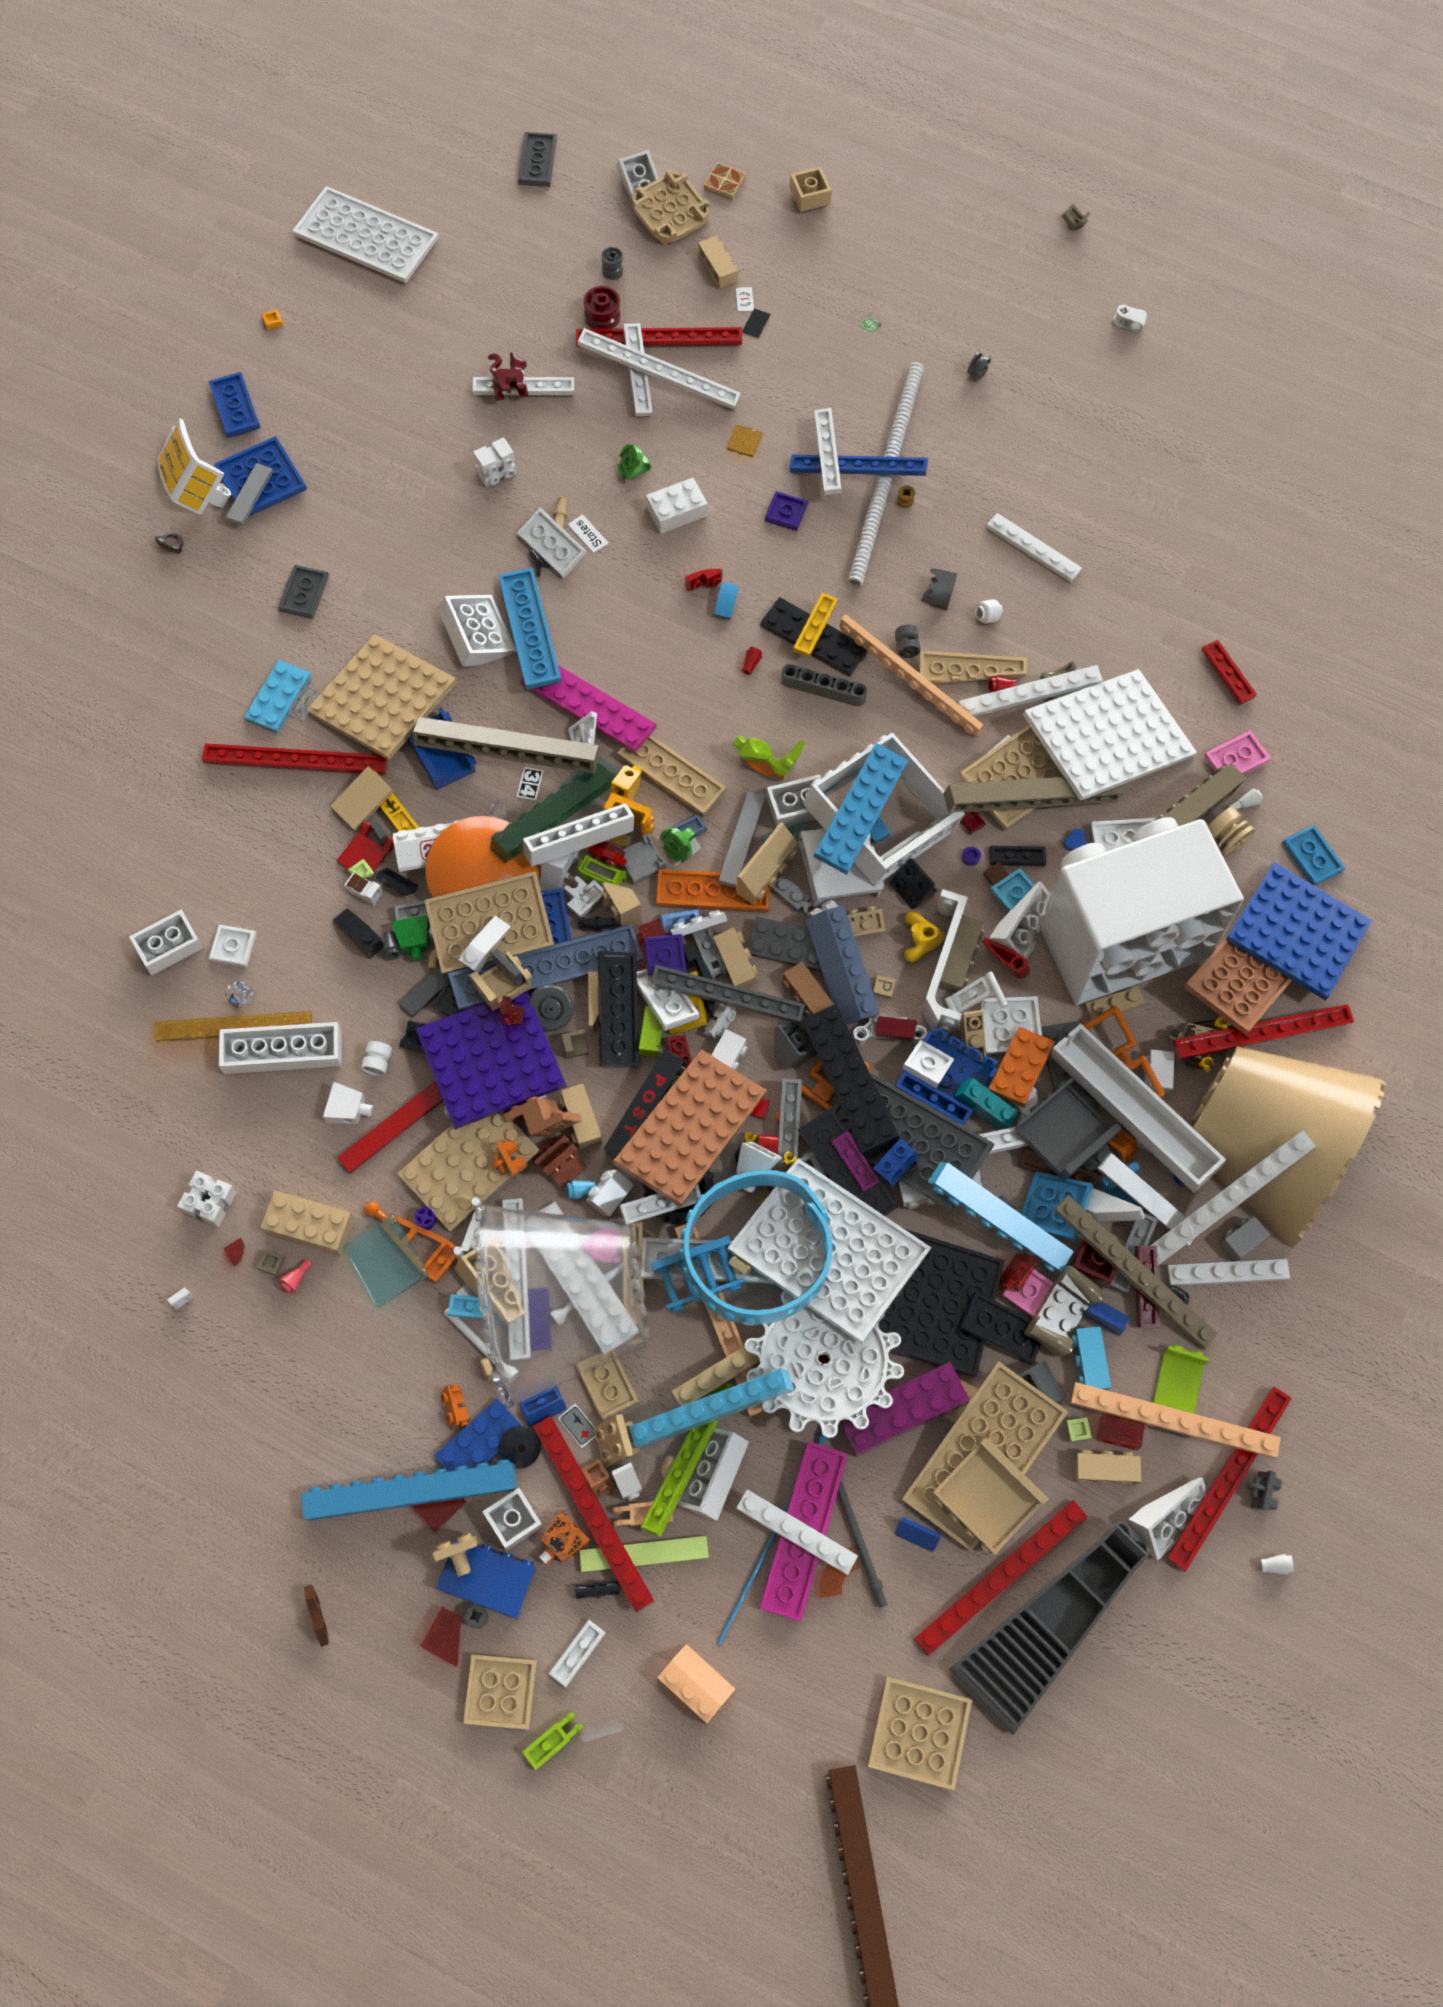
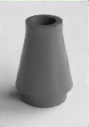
[382,931,401,960]

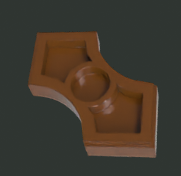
[304,1585,329,1647]

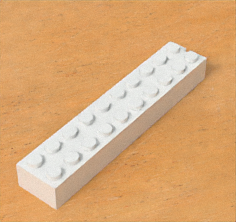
[1050,1024,1226,1193]

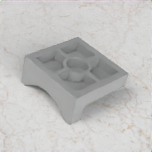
[622,833,667,885]

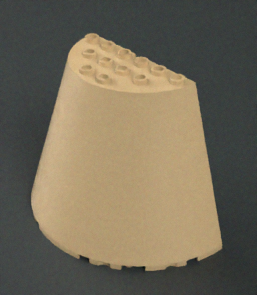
[1191,1046,1386,1247]

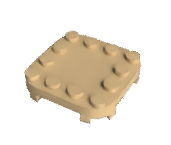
[632,169,709,245]

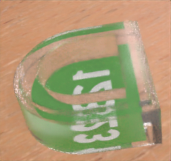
[861,312,881,332]

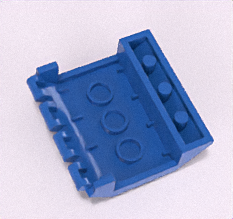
[895,1027,998,1126]

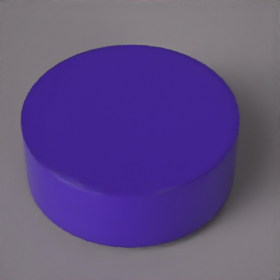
[962,847,981,866]

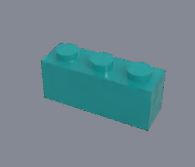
[954,1078,1018,1130]

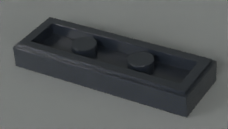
[989,846,1046,866]

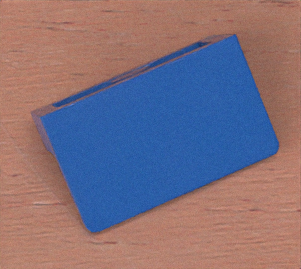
[1083,1301,1129,1336]

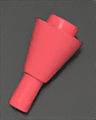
[279,1259,312,1293]

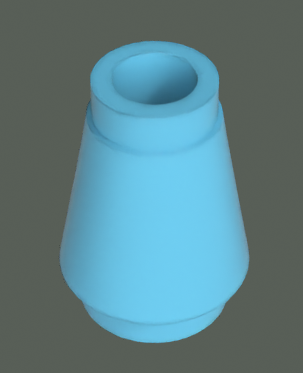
[566,1180,596,1200]

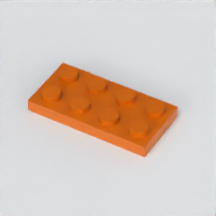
[989,1027,1055,1107]

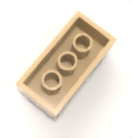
[260,1190,355,1256]

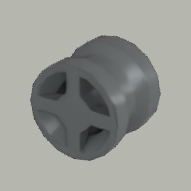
[465,1605,488,1629]

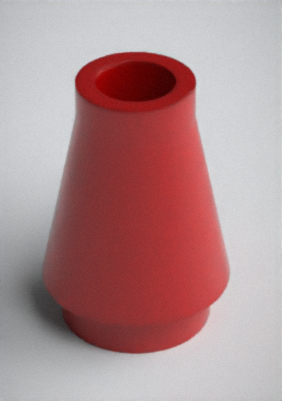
[742,647,763,675]
[988,676,1016,692]

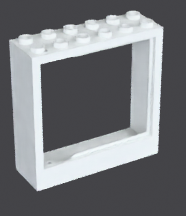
[803,733,965,886]

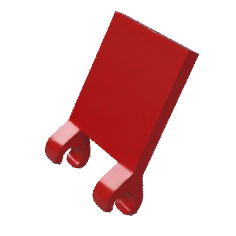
[337,821,395,880]

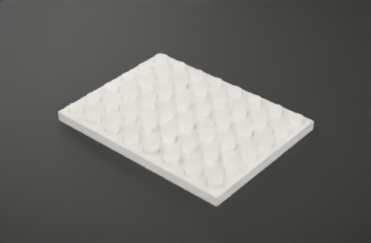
[1023,669,1197,801]
[727,1158,931,1344]

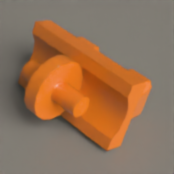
[491,1140,527,1178]

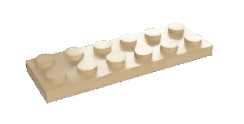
[617,735,726,816]

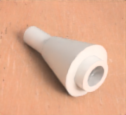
[1228,788,1263,810]

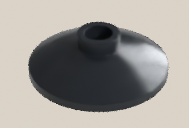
[499,1426,541,1469]

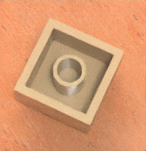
[790,166,832,212]

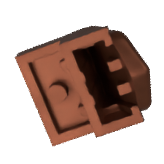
[532,1133,586,1187]

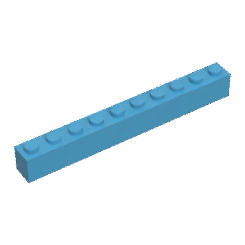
[302,1460,518,1521]

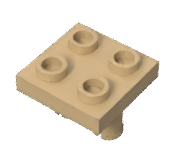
[594,1414,640,1468]
[433,1533,479,1577]

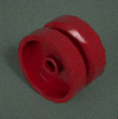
[584,286,621,329]

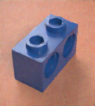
[874,1139,918,1187]

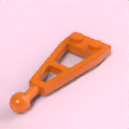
[364,1201,457,1284]

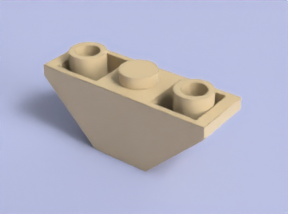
[960,1010,986,1060]

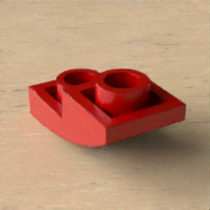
[685,569,722,591]
[666,1035,692,1067]

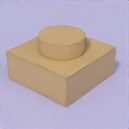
[729,1256,753,1275]

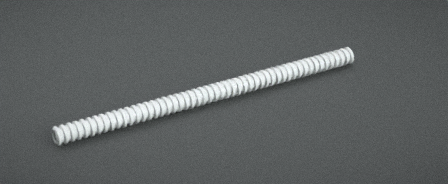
[848,362,924,587]

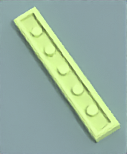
[580,1536,709,1573]

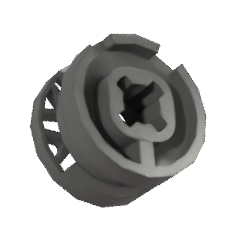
[967,352,991,380]

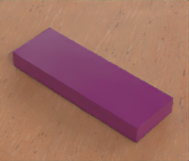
[831,1131,880,1192]

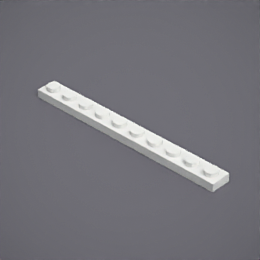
[577,328,740,410]
[1150,1130,1317,1266]

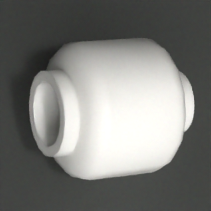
[975,599,1003,624]

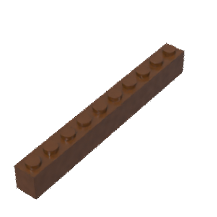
[825,1765,899,2007]

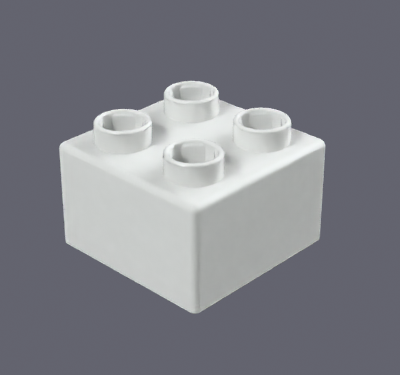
[1040,817,1244,1005]

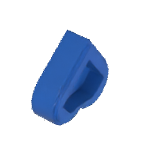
[1064,829,1086,851]

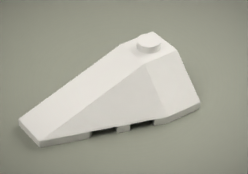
[990,882,1050,960]
[1129,1477,1207,1561]

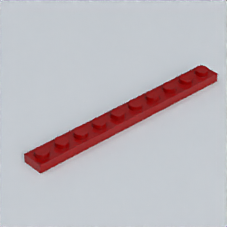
[576,327,742,347]
[202,743,388,775]
[1173,1004,1354,1060]
[1166,1386,1292,1572]
[533,1416,655,1613]
[914,1500,1088,1656]

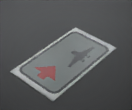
[558,1404,595,1448]

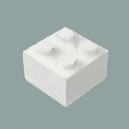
[483,1488,543,1551]

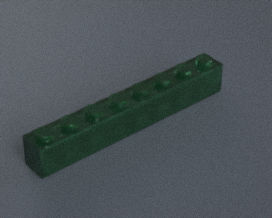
[490,762,615,863]

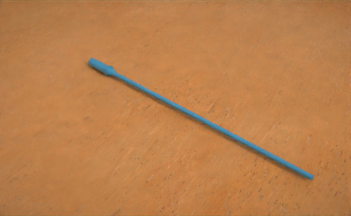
[717,1431,828,1645]

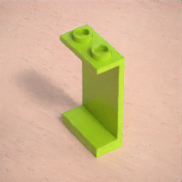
[1153,1345,1209,1414]

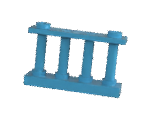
[651,1236,745,1313]

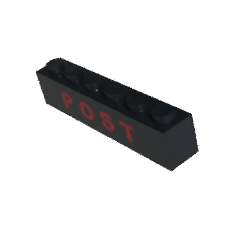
[603,1049,687,1158]

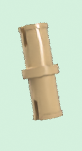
[553,496,568,528]

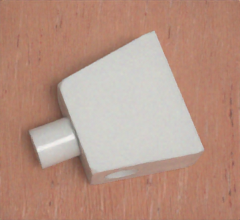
[323,1082,374,1125]

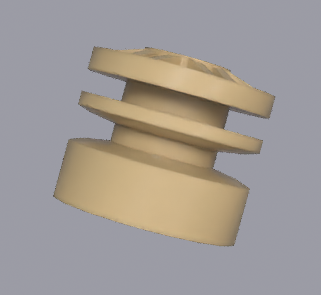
[1208,807,1255,856]

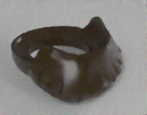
[155,533,184,554]

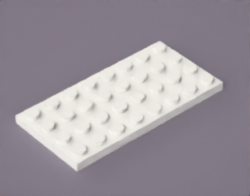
[292,186,439,283]

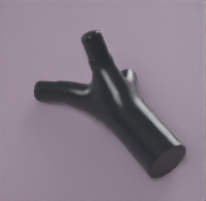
[529,550,550,577]

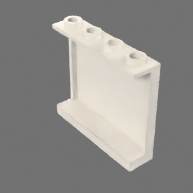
[798,828,884,906]

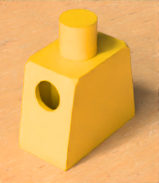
[610,765,642,801]

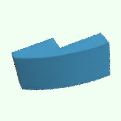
[714,582,739,619]

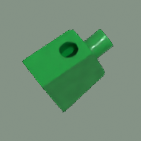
[391,915,430,962]

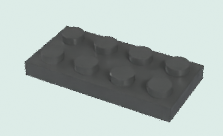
[748,916,821,971]

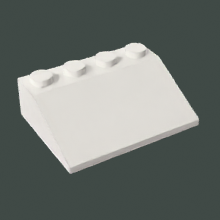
[438,595,517,667]

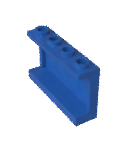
[407,707,477,790]
[436,1538,537,1620]

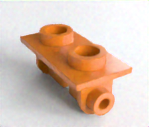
[441,1385,469,1431]

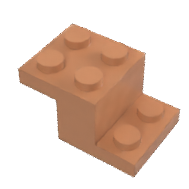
[504,1097,582,1137]

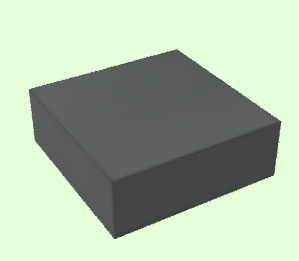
[371,821,387,846]

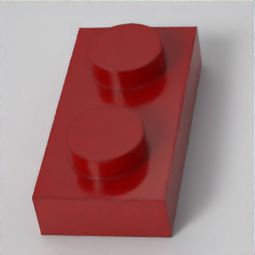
[587,845,627,867]

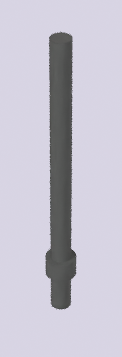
[837,1482,888,1608]

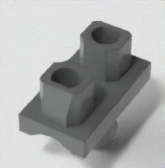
[1246,1471,1282,1510]

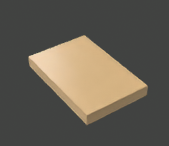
[331,766,394,831]
[576,1349,639,1421]

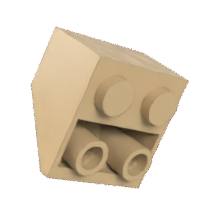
[601,882,642,927]

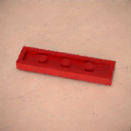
[1201,640,1257,705]

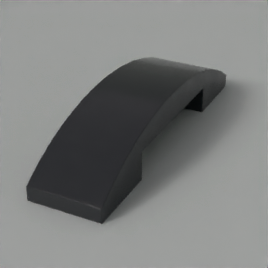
[683,944,715,1017]

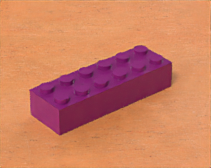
[840,1362,970,1457]

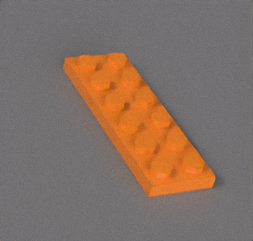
[656,869,770,912]

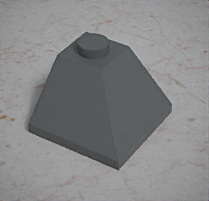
[774,1022,817,1070]

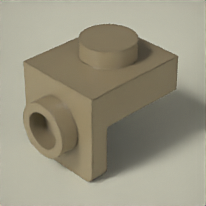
[1061,204,1090,230]

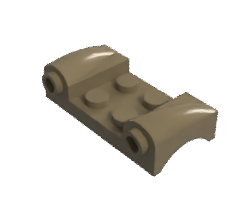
[1024,1265,1104,1357]

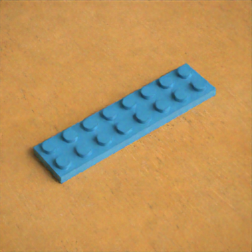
[498,568,562,690]
[813,743,909,875]

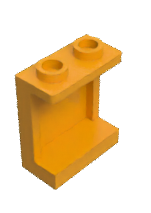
[604,793,655,839]

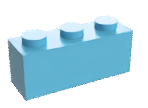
[1071,1326,1111,1391]

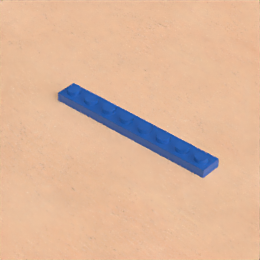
[789,454,928,476]

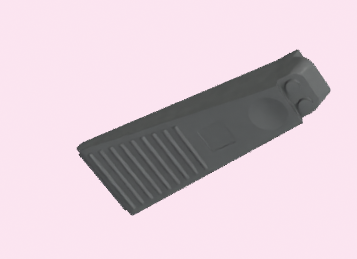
[949,1521,1150,1735]

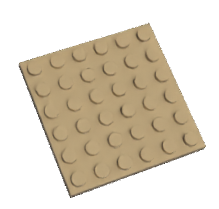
[306,634,457,760]

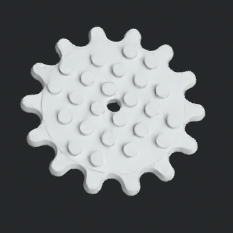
[745,1291,904,1438]

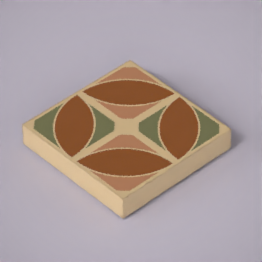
[703,162,746,199]

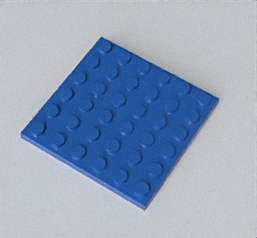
[1226,862,1372,1001]

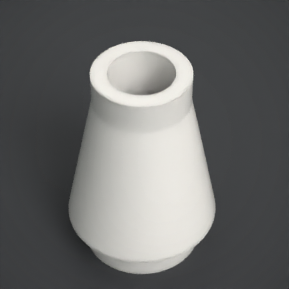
[1261,1554,1294,1575]

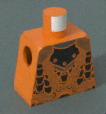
[539,1511,591,1565]

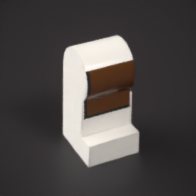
[344,873,383,906]

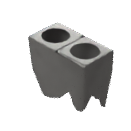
[921,568,957,610]

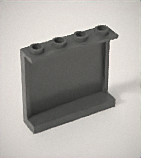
[1014,1078,1122,1182]

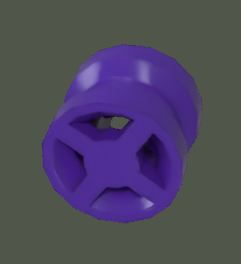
[415,1207,436,1230]

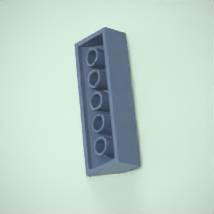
[805,905,880,1026]

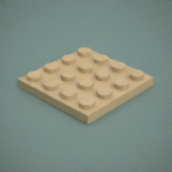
[867,1677,972,1791]

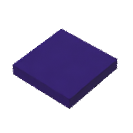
[765,491,808,531]
[644,934,686,976]

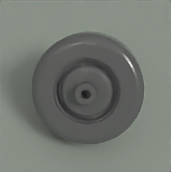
[529,984,574,1031]

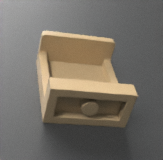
[470,952,532,1011]

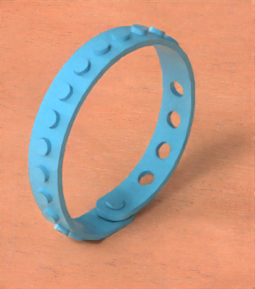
[680,1170,833,1326]

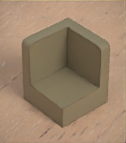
[562,1030,589,1059]

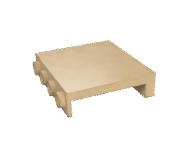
[933,1437,1049,1555]

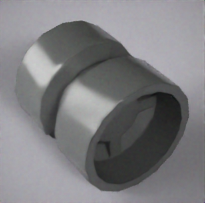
[601,247,623,280]
[895,624,921,658]

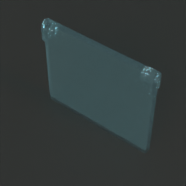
[344,1214,429,1308]

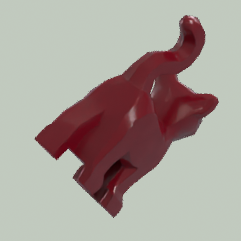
[488,352,528,401]

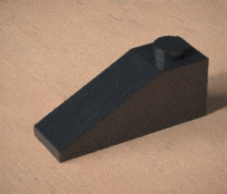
[333,908,383,959]

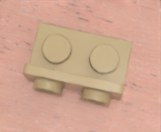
[847,905,886,937]

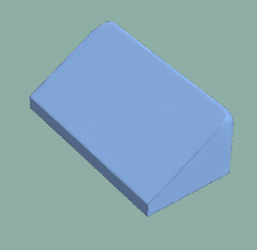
[660,908,699,934]

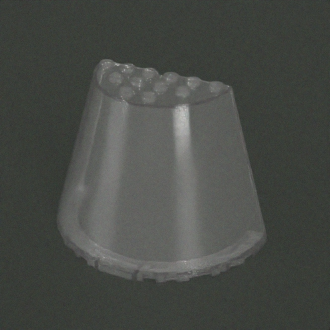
[474,1205,650,1408]

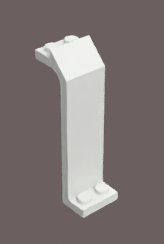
[922,889,968,1034]

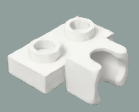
[564,876,603,918]

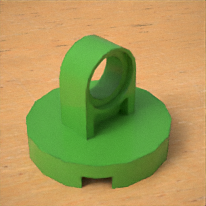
[617,444,651,480]
[660,827,696,863]

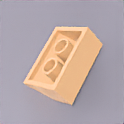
[658,1644,735,1724]

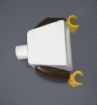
[735,1132,798,1192]

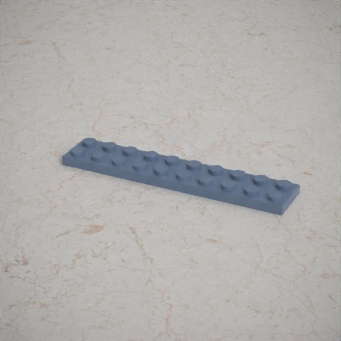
[448,924,643,1011]

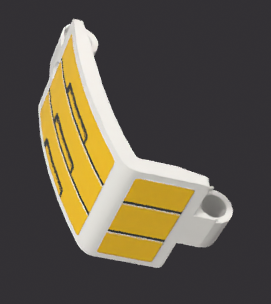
[158,418,231,515]

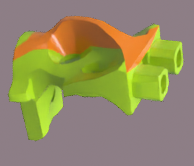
[732,735,806,780]

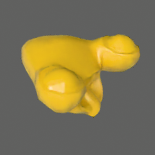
[904,911,946,963]

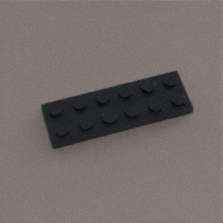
[760,597,868,677]
[598,951,639,1068]
[797,1108,898,1216]

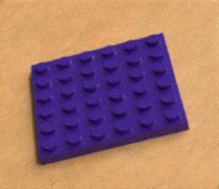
[416,991,567,1129]

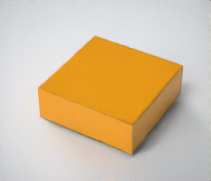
[261,309,283,330]

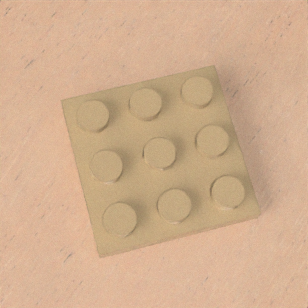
[463,1655,537,1730]

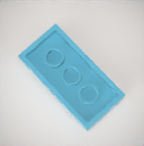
[244,660,311,734]

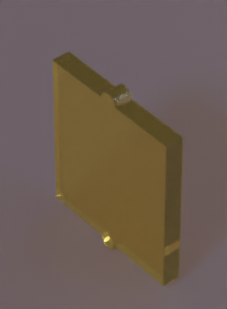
[727,425,763,457]

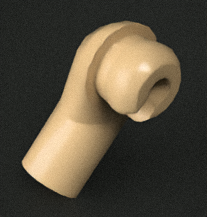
[428,947,438,971]
[660,1455,676,1480]

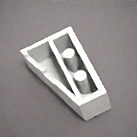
[539,850,580,890]

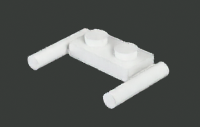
[944,971,1008,1031]
[453,1197,485,1261]

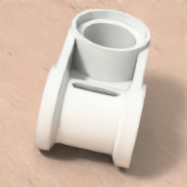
[1113,305,1147,333]

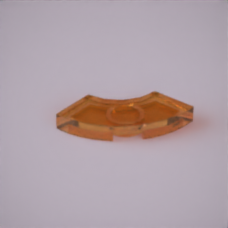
[820,1547,859,1598]

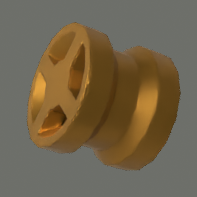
[897,485,915,508]

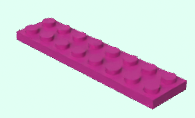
[520,665,657,753]
[759,1441,848,1622]

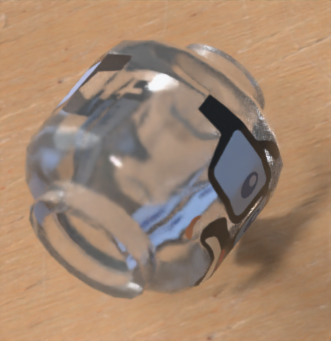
[225,981,256,1009]

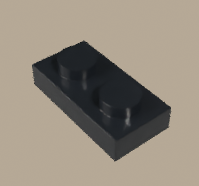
[376,867,418,896]

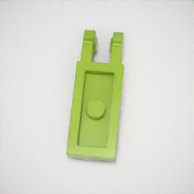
[522,1712,583,1770]

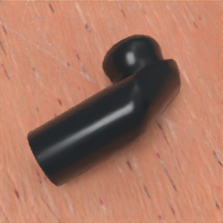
[1168,1286,1190,1305]

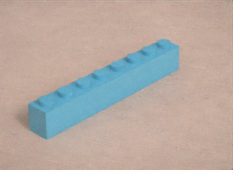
[928,1162,1074,1273]
[629,1368,795,1448]

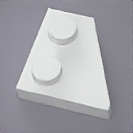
[568,711,597,744]

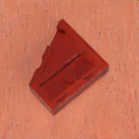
[420,1606,461,1667]

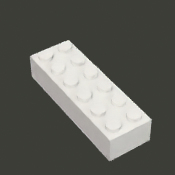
[219,1022,342,1074]

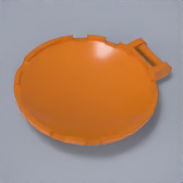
[425,816,539,898]

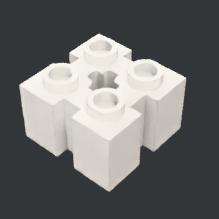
[473,438,517,488]
[177,1170,237,1228]

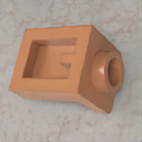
[581,1459,615,1498]

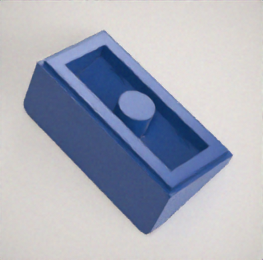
[519,1386,567,1427]
[895,1517,941,1552]

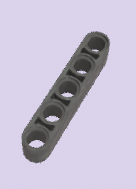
[781,664,867,706]

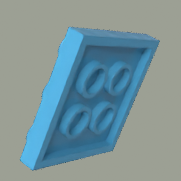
[1021,1171,1094,1241]

